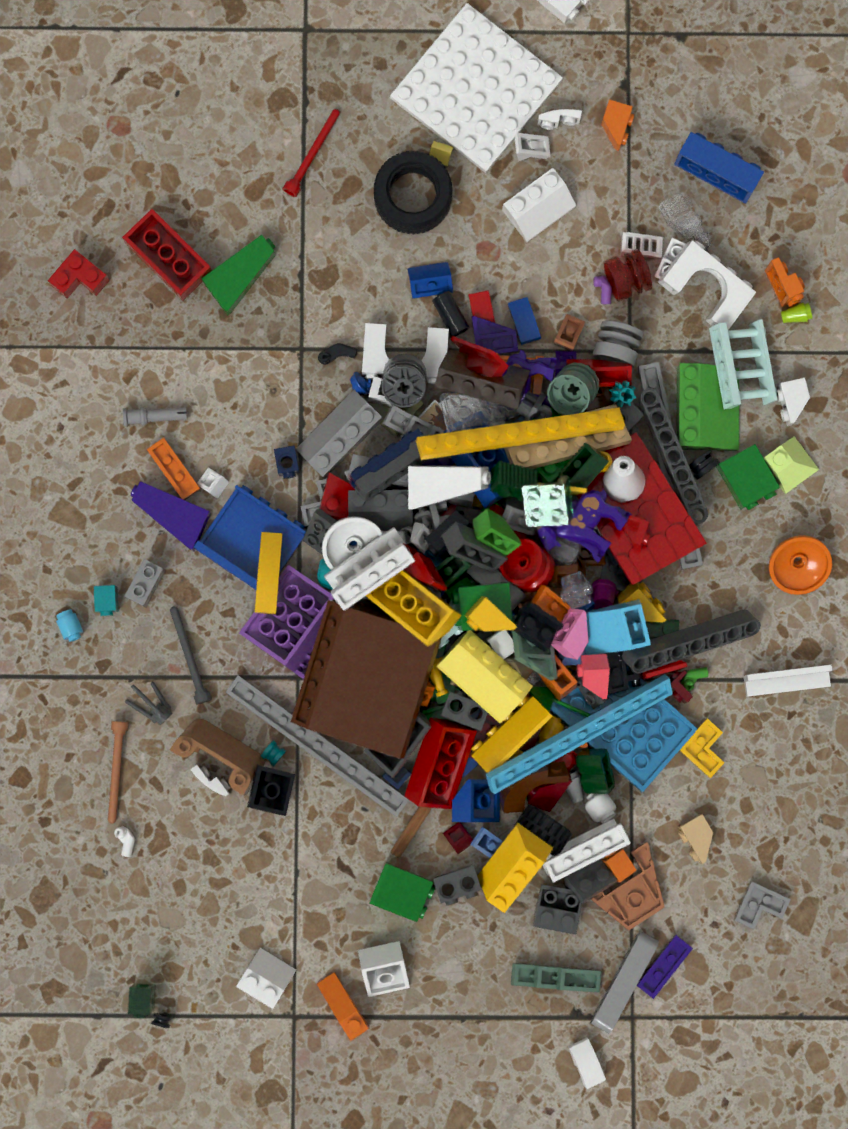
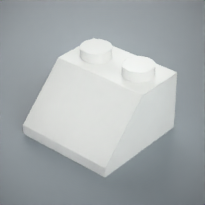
[358,941,410,997]
[236,947,297,1009]

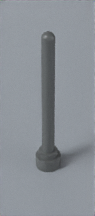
[170,606,212,705]

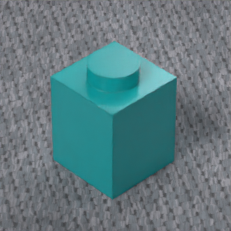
[94,585,119,617]

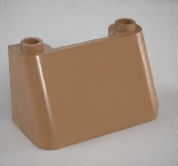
[170,719,265,795]

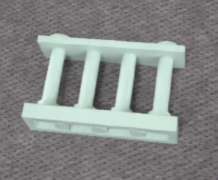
[709,319,777,409]

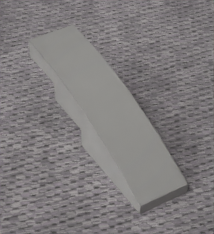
[382,405,452,459]

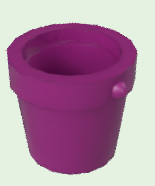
[588,579,619,610]

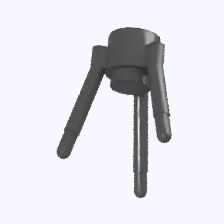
[125,682,173,725]

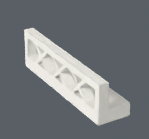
[744,665,832,697]

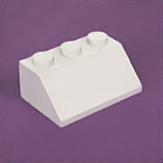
[502,168,576,242]

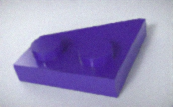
[471,316,518,354]

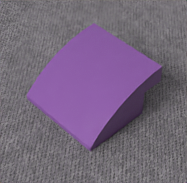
[239,565,335,679]

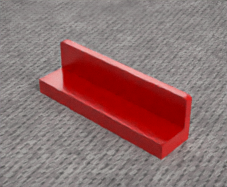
[450,336,509,377]

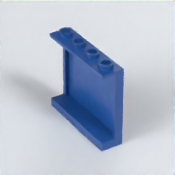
[194,485,306,590]

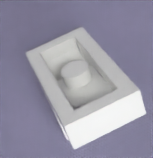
[514,133,551,161]

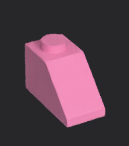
[551,608,588,660]

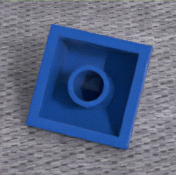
[452,779,500,822]

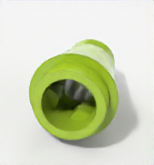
[781,302,813,323]

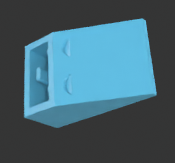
[585,599,651,655]

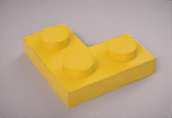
[679,718,725,778]

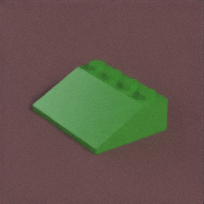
[676,363,739,451]

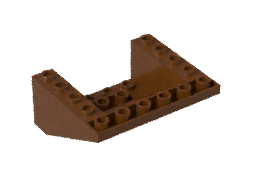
[291,600,442,759]

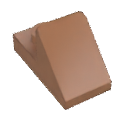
[554,314,585,351]

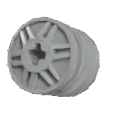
[592,320,644,368]

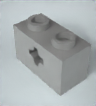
[125,559,165,608]

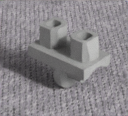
[415,501,449,531]

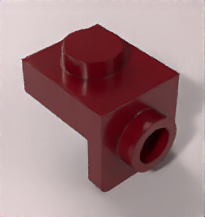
[669,670,693,704]

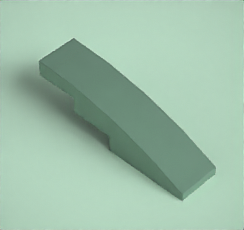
[511,963,601,993]

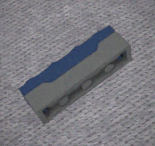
[350,428,427,502]

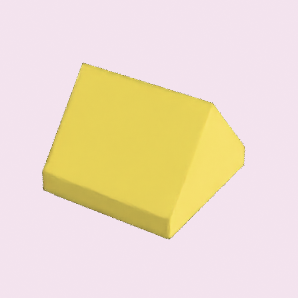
[429,141,453,167]

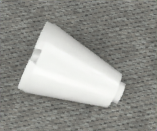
[603,456,645,503]

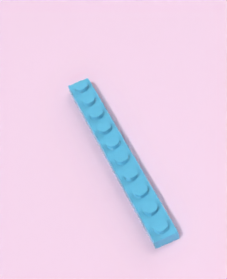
[486,674,673,794]

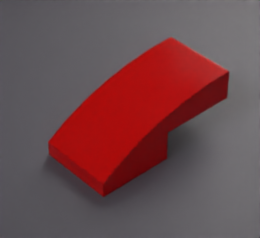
[468,290,495,323]

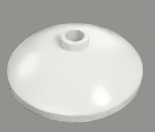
[322,517,383,570]

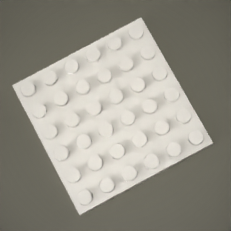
[390,3,563,173]

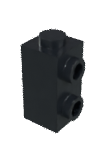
[425,510,473,561]

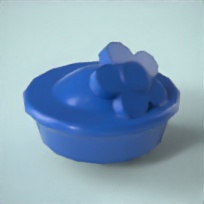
[350,372,371,395]

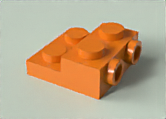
[765,257,805,307]

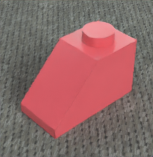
[577,654,610,699]

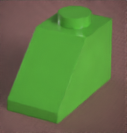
[472,508,522,556]

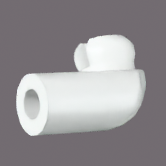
[114,826,135,857]

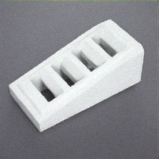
[620,232,663,258]

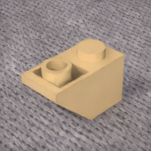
[678,814,713,864]

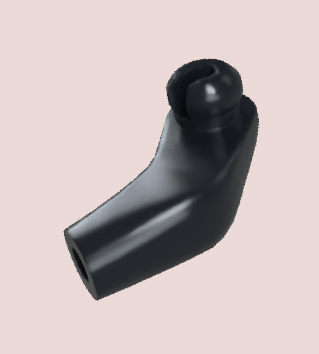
[318,343,357,365]

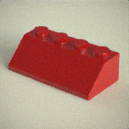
[404,718,477,809]

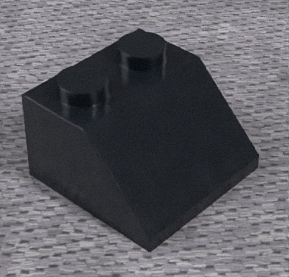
[247,765,295,816]

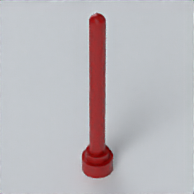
[282,109,340,197]

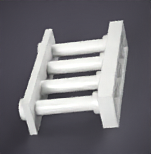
[324,527,415,610]
[542,818,631,882]

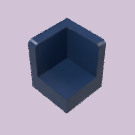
[382,767,412,790]

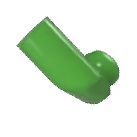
[681,667,708,691]

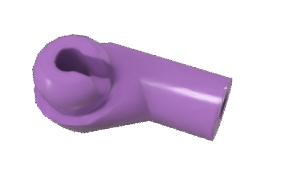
[593,275,612,304]

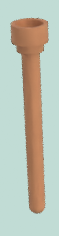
[108,721,128,824]

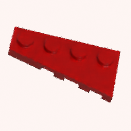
[319,472,355,520]

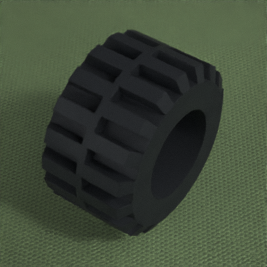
[514,805,572,856]

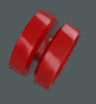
[500,538,555,592]

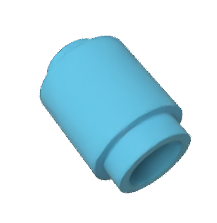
[56,609,84,642]

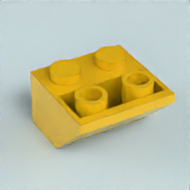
[617,582,666,623]

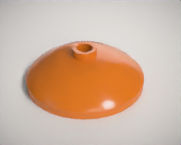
[769,535,832,595]

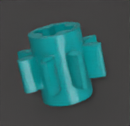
[609,380,636,407]

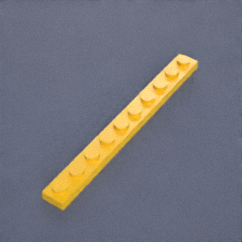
[416,407,625,460]

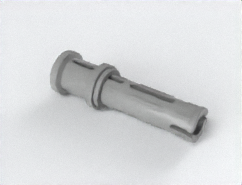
[123,407,187,427]

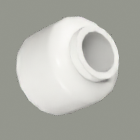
[585,794,616,824]

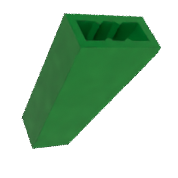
[201,235,276,315]

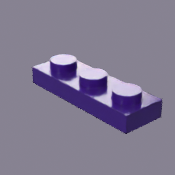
[637,935,693,999]

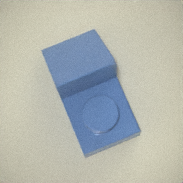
[470,827,503,858]

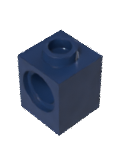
[274,446,300,479]

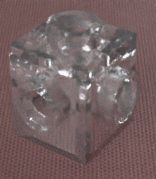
[560,571,593,610]

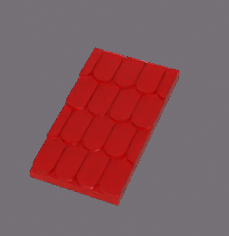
[576,432,707,585]

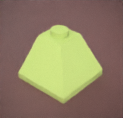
[764,436,819,494]

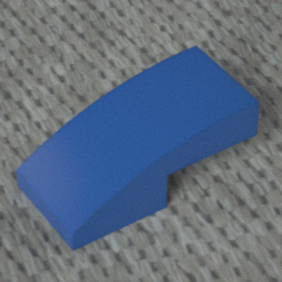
[508,297,541,345]

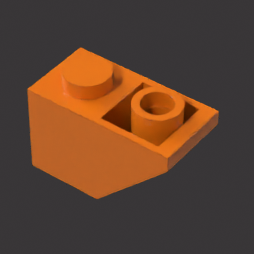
[601,99,635,151]

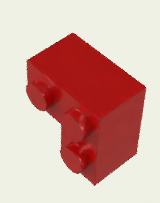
[47,249,110,299]

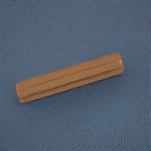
[391,807,432,858]

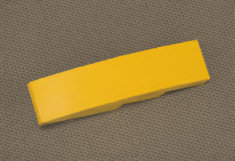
[255,532,282,615]

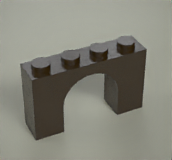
[435,349,530,409]

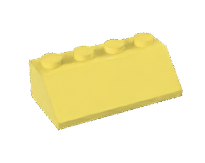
[436,630,533,723]

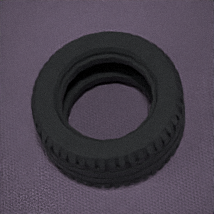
[374,151,453,234]

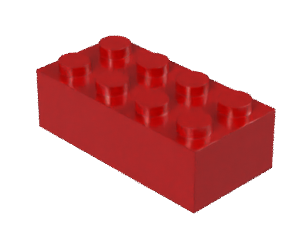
[122,209,212,301]

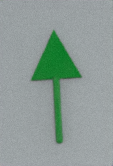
[529,687,590,717]

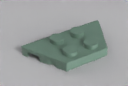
[512,614,558,680]

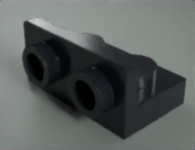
[513,603,564,652]

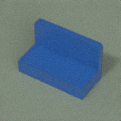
[407,262,453,299]

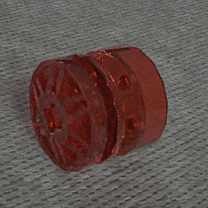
[603,249,652,302]

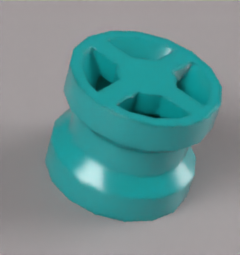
[260,740,286,767]

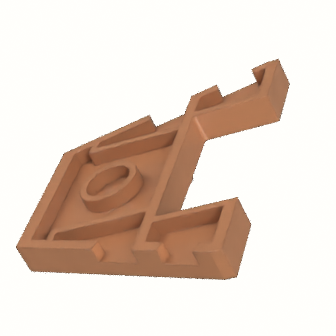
[591,842,665,930]

